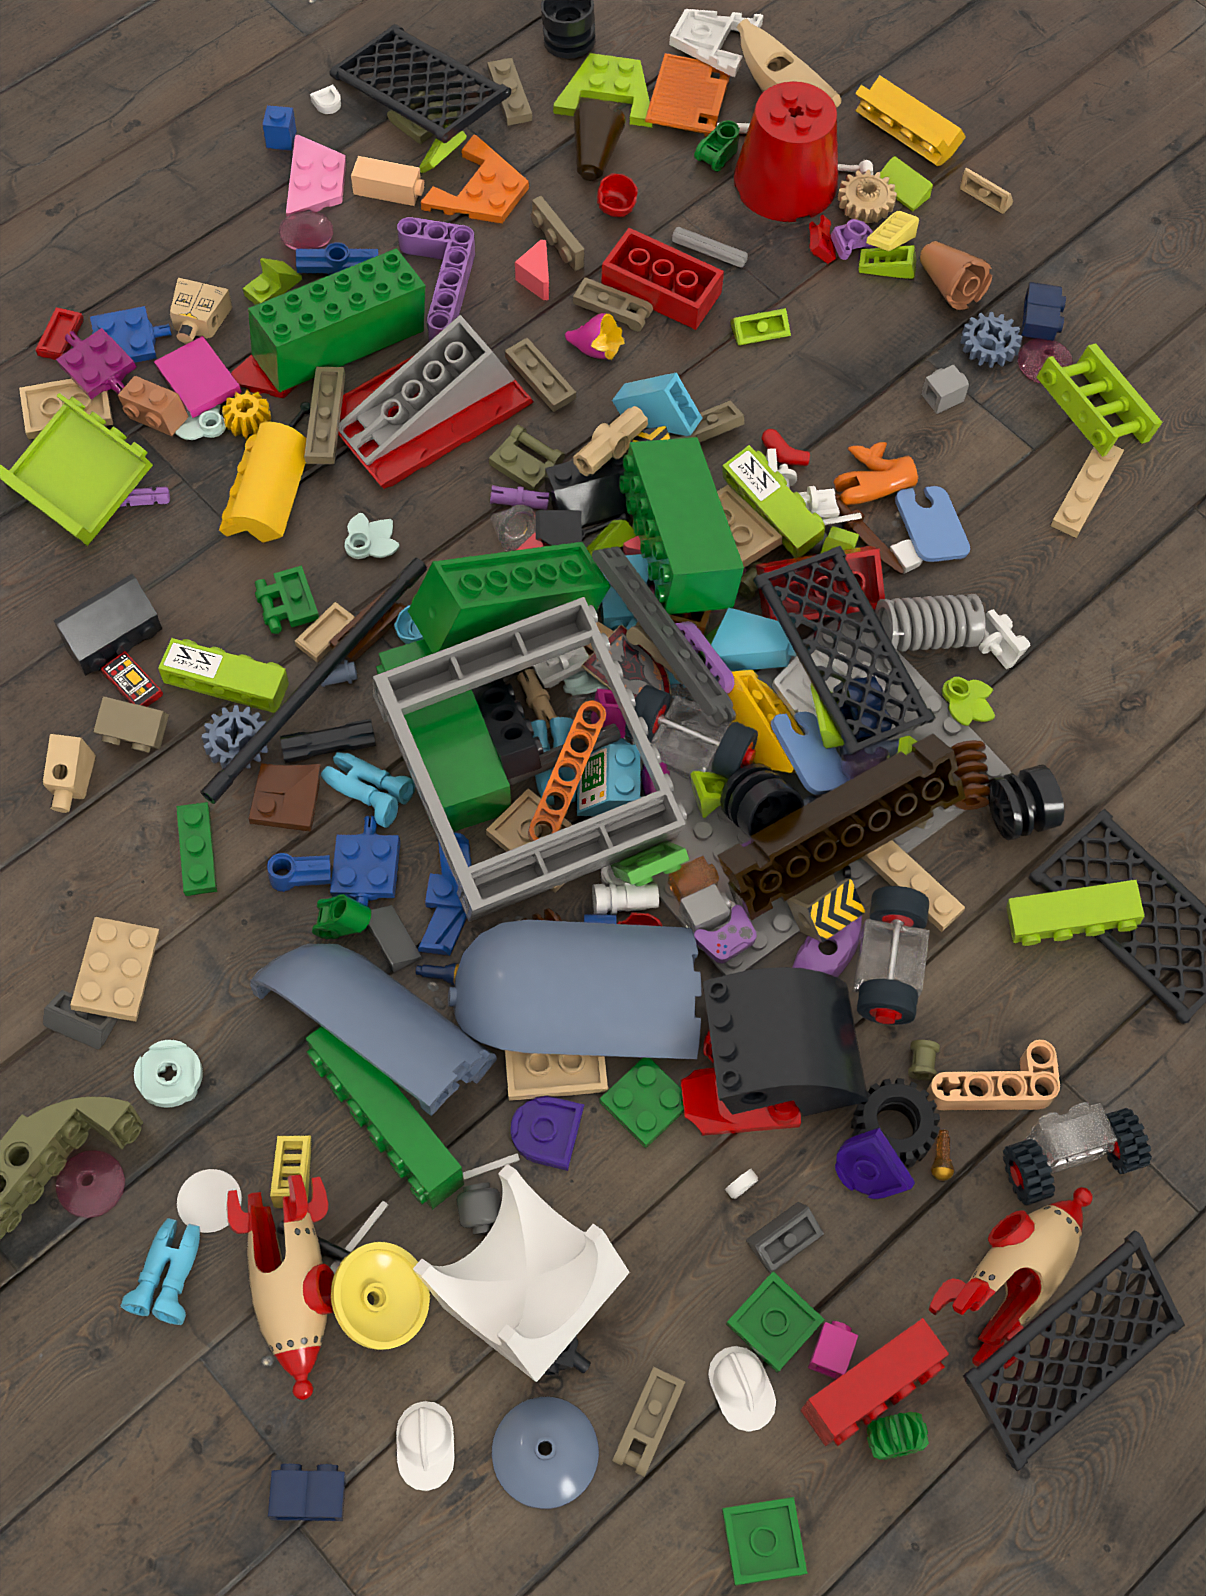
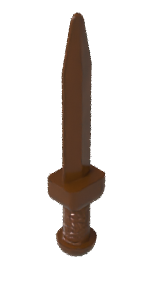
[835,494,904,573]

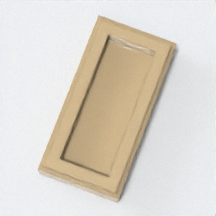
[295,602,355,663]

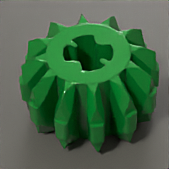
[866,1412,929,1460]

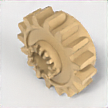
[837,170,897,223]

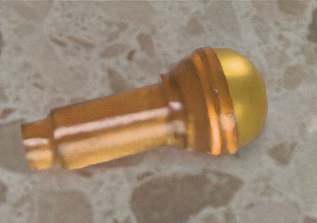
[931,1130,955,1181]

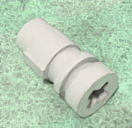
[592,881,659,915]

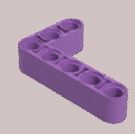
[397,217,475,341]

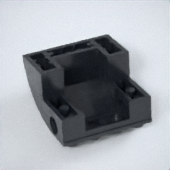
[703,967,868,1117]

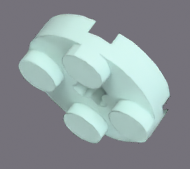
[134,1040,203,1108]

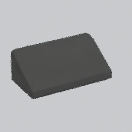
[367,905,422,973]
[43,990,118,1049]
[746,1202,824,1274]

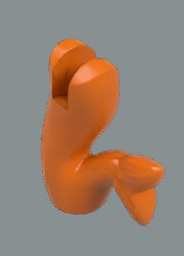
[834,442,918,505]

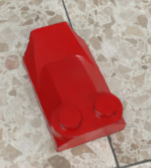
[680,1068,801,1136]

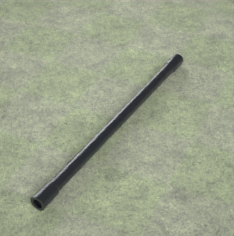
[200,558,427,804]

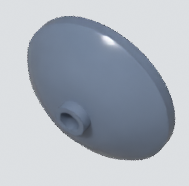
[492,1397,599,1509]

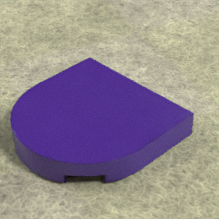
[511,1096,584,1171]
[835,1128,915,1199]

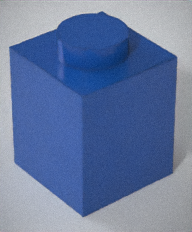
[263,105,297,150]

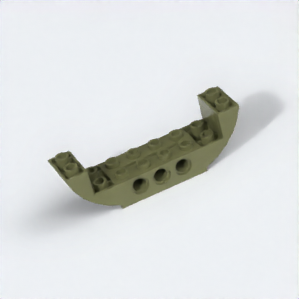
[0,1096,143,1240]

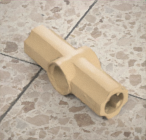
[573,406,648,476]

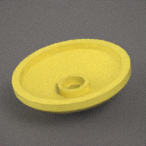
[331,1242,430,1350]

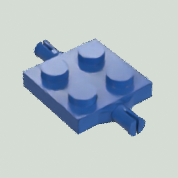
[90,306,172,363]
[330,816,401,906]

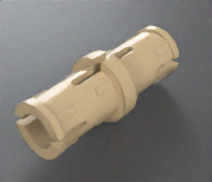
[517,669,557,729]

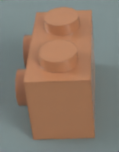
[118,376,189,436]

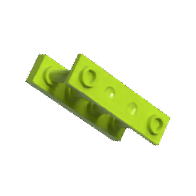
[1036,343,1163,457]

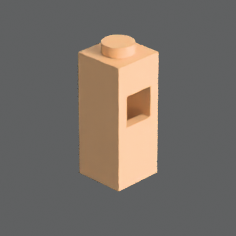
[351,156,424,206]

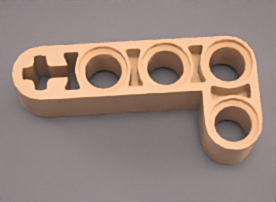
[926,1040,1060,1110]

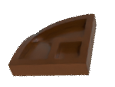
[248,763,321,832]

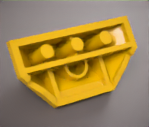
[728,670,805,773]

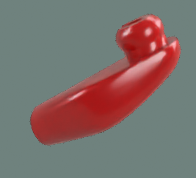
[762,429,810,466]

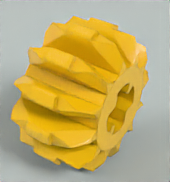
[222,389,271,439]

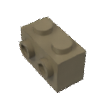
[94,696,169,753]

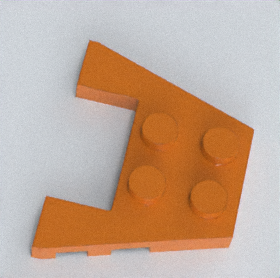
[421,135,529,224]

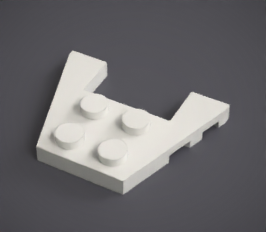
[669,9,763,77]
[772,650,894,749]

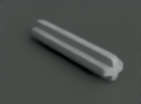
[672,227,748,268]

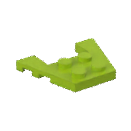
[553,53,653,127]

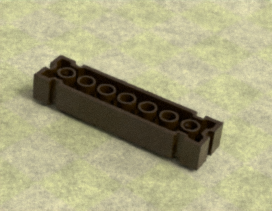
[717,733,966,920]

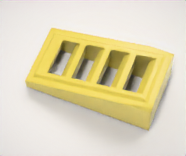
[866,211,919,251]
[270,1136,311,1208]

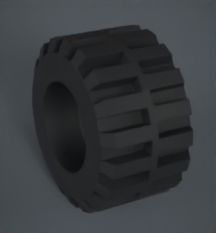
[851,1078,940,1168]

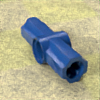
[296,242,378,276]

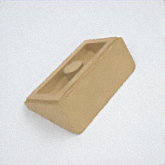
[960,168,1013,214]

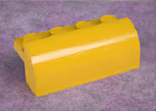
[855,75,966,166]
[219,422,307,543]

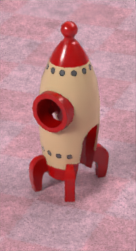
[226,1174,334,1400]
[929,1187,1093,1369]

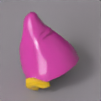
[565,313,625,360]

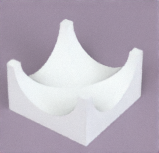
[413,1164,630,1382]

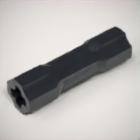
[280,719,376,764]

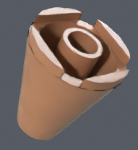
[920,241,992,310]

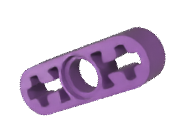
[676,621,734,694]

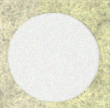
[177,1169,242,1233]

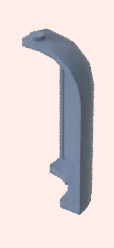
[448,920,701,1059]
[250,944,497,1116]

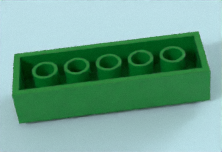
[306,1026,464,1210]

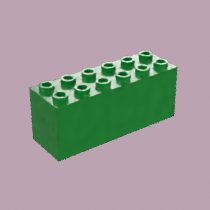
[248,248,426,392]
[619,437,744,614]
[408,542,611,654]
[376,639,511,832]

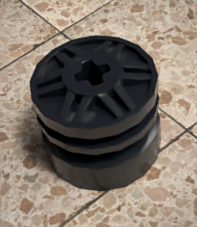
[541,0,596,59]
[720,763,804,839]
[987,764,1065,841]

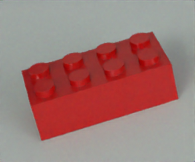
[601,228,724,330]
[756,546,885,621]
[801,1318,949,1447]

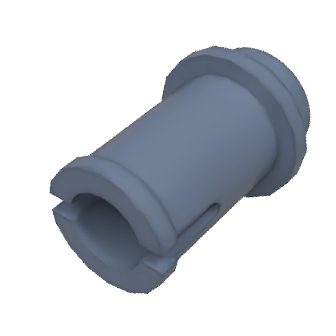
[321,660,358,687]

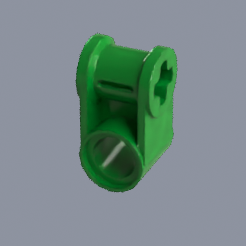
[694,120,740,172]
[312,894,371,939]

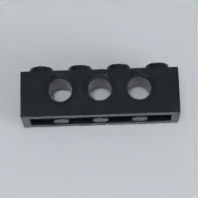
[472,678,544,779]

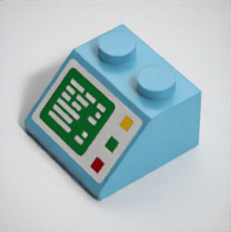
[577,744,640,816]

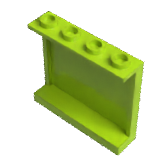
[0,393,153,546]

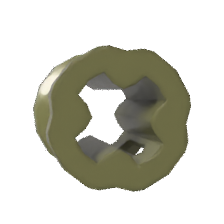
[738,561,762,600]
[908,1040,940,1081]

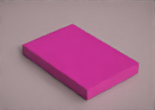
[154,336,242,418]

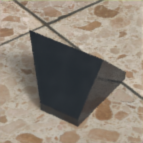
[535,510,582,546]

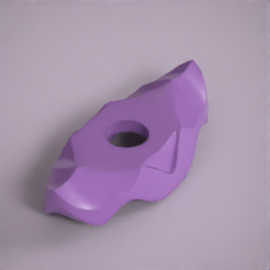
[792,915,862,977]

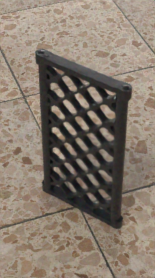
[329,24,511,143]
[753,546,936,756]
[1028,809,1206,1025]
[963,1230,1185,1471]

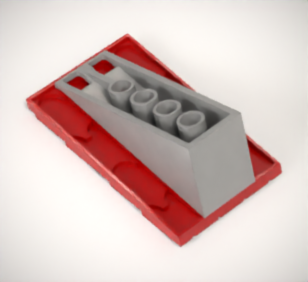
[338,315,534,489]

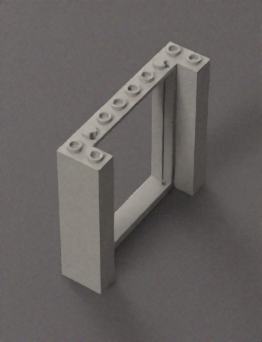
[373,597,687,922]

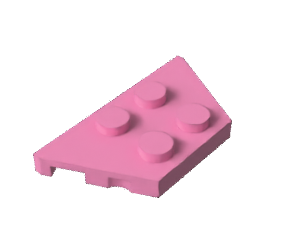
[286,135,346,220]

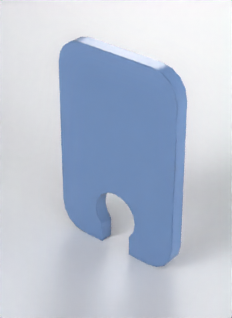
[895,486,970,562]
[771,711,852,795]

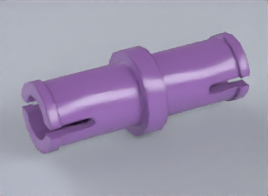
[490,485,549,510]

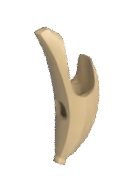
[736,19,841,108]

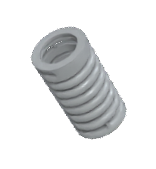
[875,594,985,652]

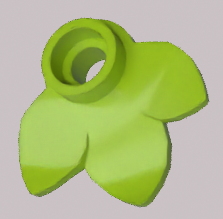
[942,677,995,726]

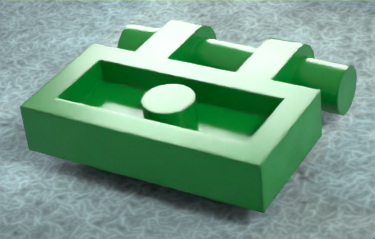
[254,565,319,634]

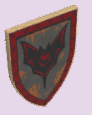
[581,624,671,698]

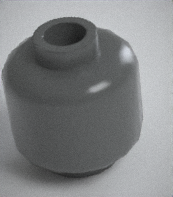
[456,1182,501,1235]

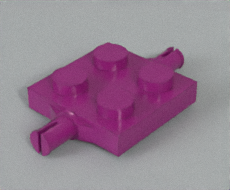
[56,328,137,399]

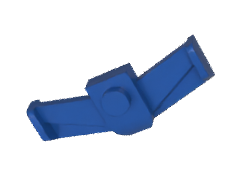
[418,832,472,955]

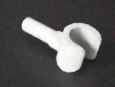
[838,160,873,175]

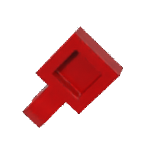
[809,215,836,264]

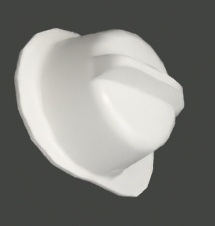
[708,1346,776,1432]
[396,1401,455,1491]

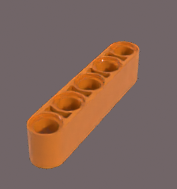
[528,701,606,842]

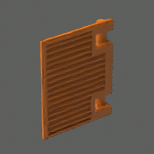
[645,53,730,138]

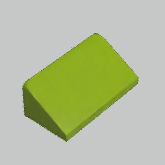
[880,156,933,211]
[730,308,791,346]
[810,683,845,749]

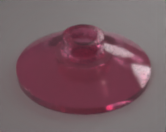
[279,211,333,250]
[1018,339,1073,384]
[56,1150,125,1218]

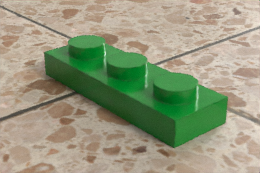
[176,802,217,896]

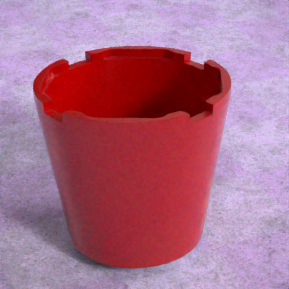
[734,81,838,222]

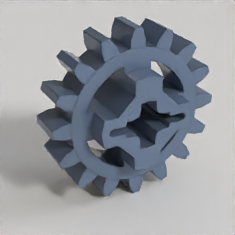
[960,312,1022,368]
[202,705,270,769]

